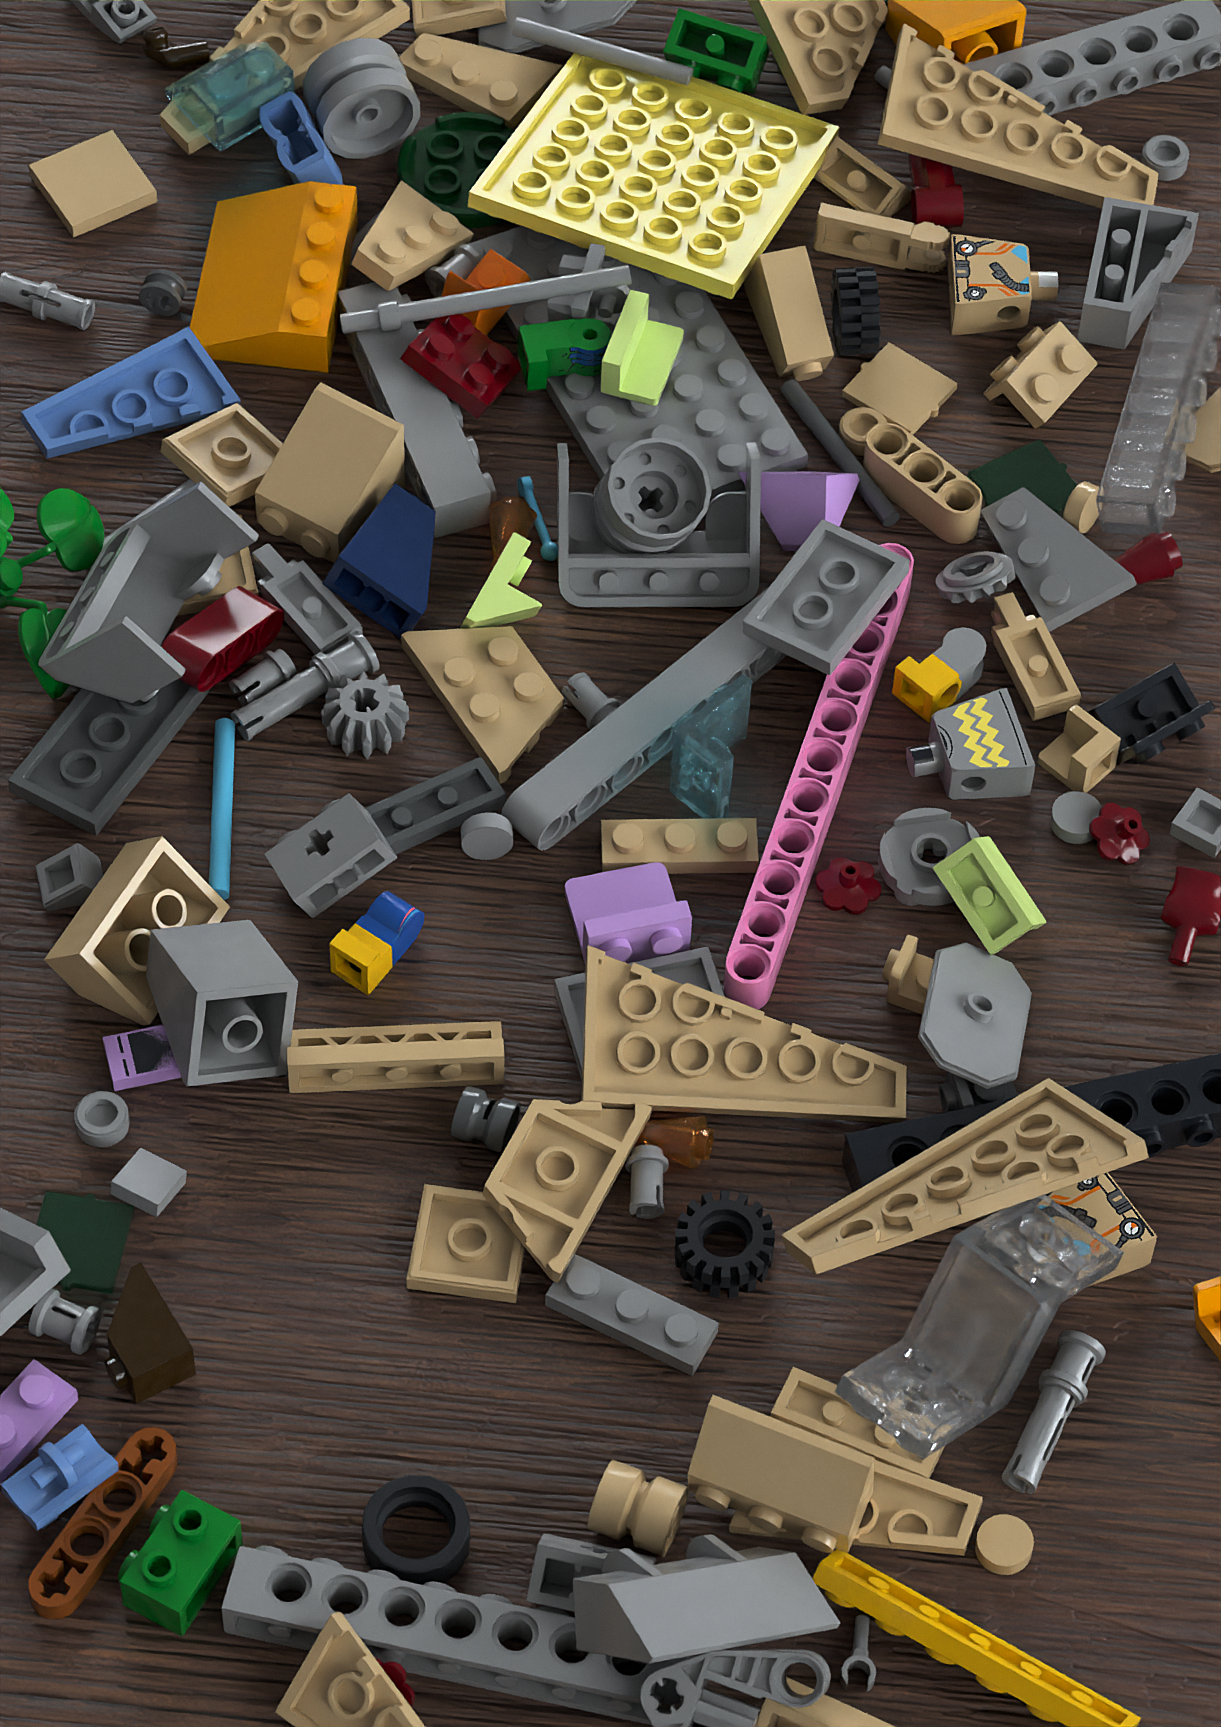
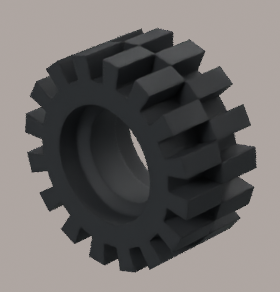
[831,266,881,355]
[674,1190,775,1298]

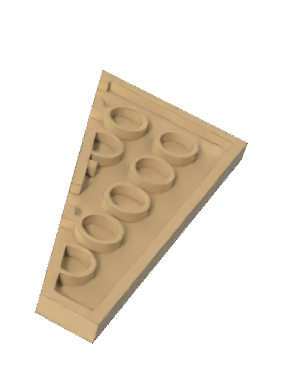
[160,0,410,155]

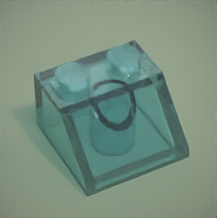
[165,42,295,152]

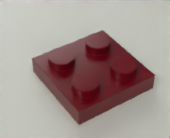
[400,314,521,419]

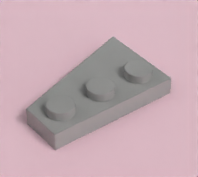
[981,487,1137,632]

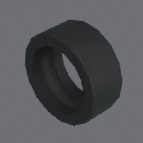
[362,1475,470,1585]

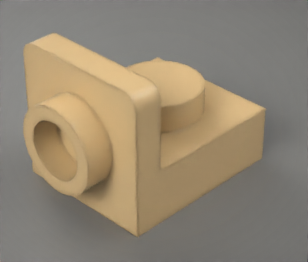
[882,934,934,1014]

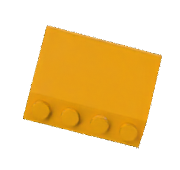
[190,181,358,373]

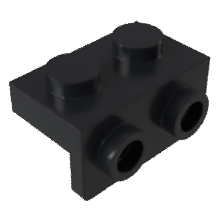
[1087,662,1216,765]

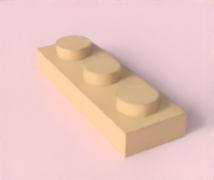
[601,818,759,874]
[770,1367,949,1479]

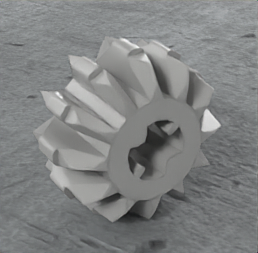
[321,670,409,760]

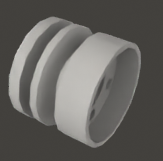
[591,437,712,554]

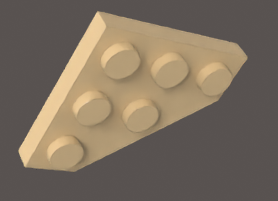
[748,0,889,115]

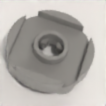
[878,808,980,906]

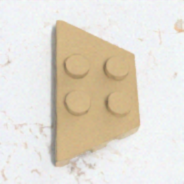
[401,626,564,784]
[483,1099,652,1283]

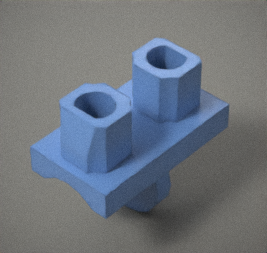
[1,1424,119,1531]

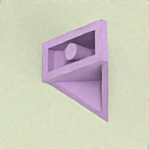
[738,472,860,551]

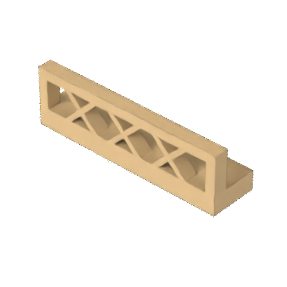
[287,1021,504,1093]

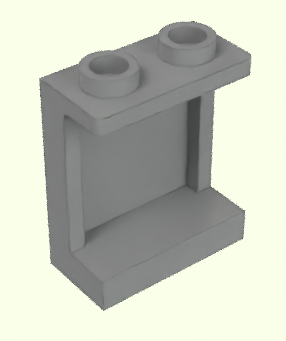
[0,1208,71,1336]

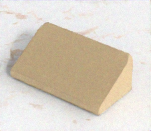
[813,136,911,218]

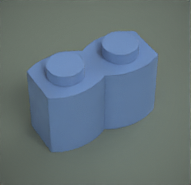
[259,91,343,185]

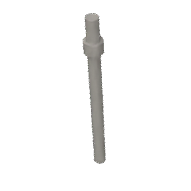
[340,265,632,334]

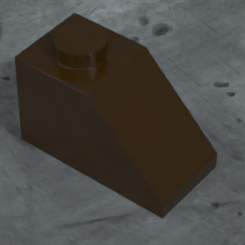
[104,1262,196,1404]

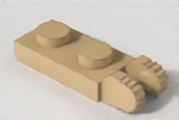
[813,203,950,273]

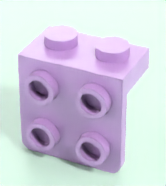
[565,862,692,963]

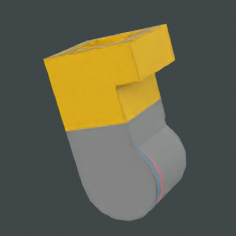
[892,627,987,723]

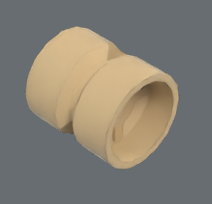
[587,1460,689,1557]

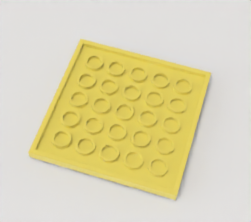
[468,53,840,300]

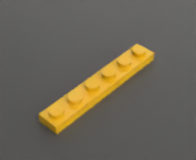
[812,1549,1141,1727]

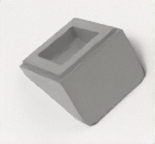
[35,843,103,911]

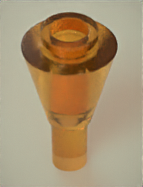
[489,497,537,573]
[636,1116,714,1170]

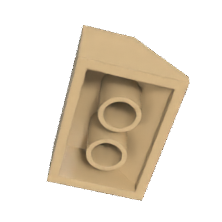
[44,836,230,1026]
[688,1395,875,1553]

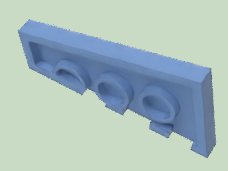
[21,327,241,459]

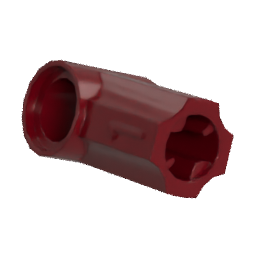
[908,153,964,228]

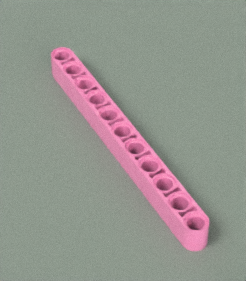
[723,543,914,1010]

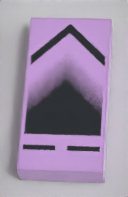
[103,1025,181,1091]

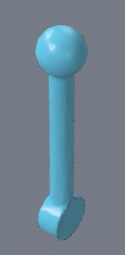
[517,476,558,561]

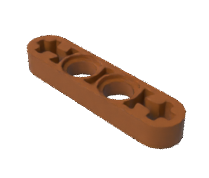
[28,1427,178,1619]

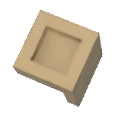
[1037,704,1121,793]

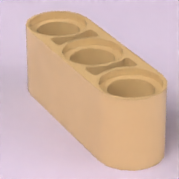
[863,423,983,544]

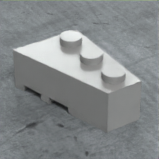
[1077,197,1199,350]

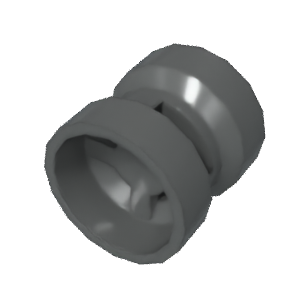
[451,1086,521,1153]

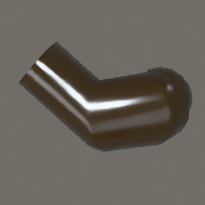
[143,27,210,69]

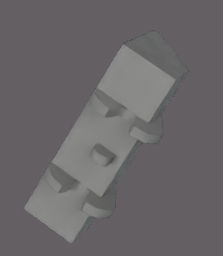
[573,1534,840,1663]

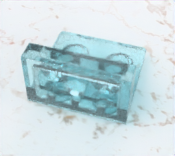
[670,674,752,819]

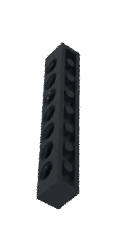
[842,1053,1221,1193]

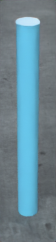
[209,718,235,900]

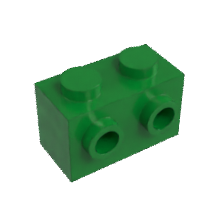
[663,8,770,94]
[118,1489,243,1637]

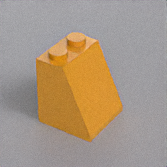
[885,0,1027,65]

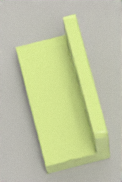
[601,290,684,406]
[932,836,1046,955]

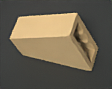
[743,245,834,381]

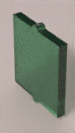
[967,439,1077,513]
[37,1191,135,1294]

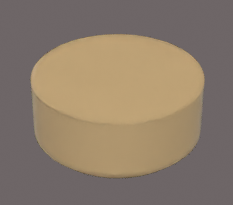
[839,407,888,456]
[1063,481,1104,534]
[975,1514,1034,1575]

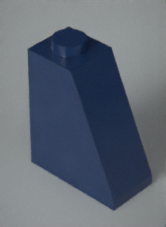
[322,483,436,639]

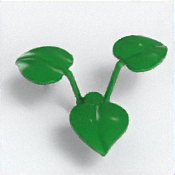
[0,488,104,700]

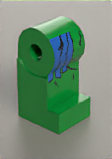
[517,318,611,391]

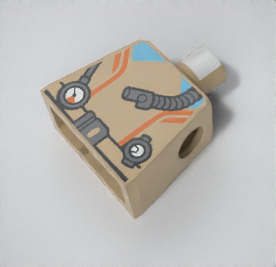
[948,234,1058,335]
[1015,1172,1157,1291]

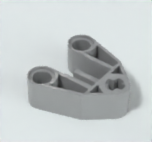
[640,1647,831,1727]

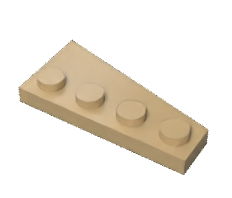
[729,1460,983,1556]

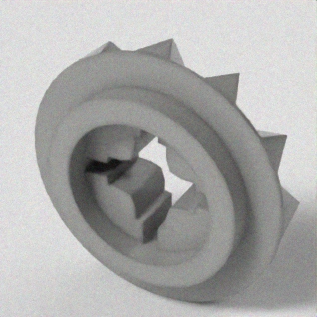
[935,551,1016,603]

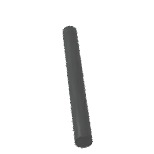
[780,379,900,527]

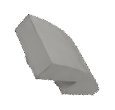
[70,0,157,44]

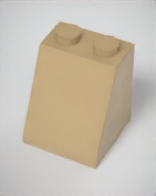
[255,382,405,563]

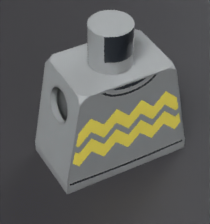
[906,688,1035,800]

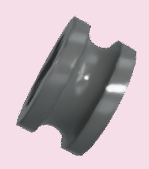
[139,269,187,316]

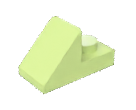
[460,532,542,629]

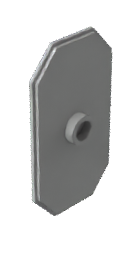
[477,0,637,54]
[918,943,1032,1089]

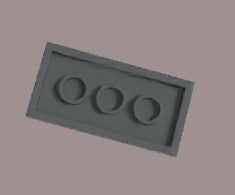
[8,679,209,836]

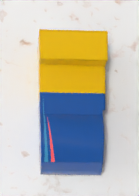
[329,891,425,996]

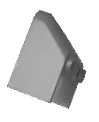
[557,443,761,607]
[38,482,259,703]

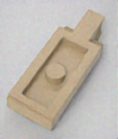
[991,592,1082,721]

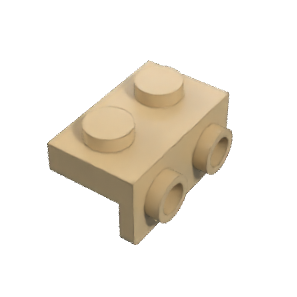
[983,321,1098,429]

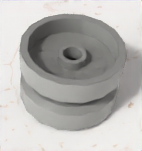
[303,38,420,159]

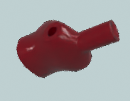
[1161,866,1221,967]

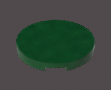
[397,112,515,229]

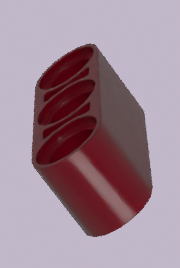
[161,586,284,692]

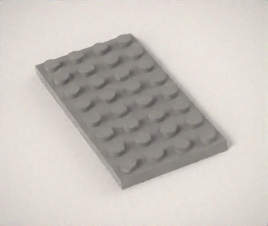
[467,226,808,512]

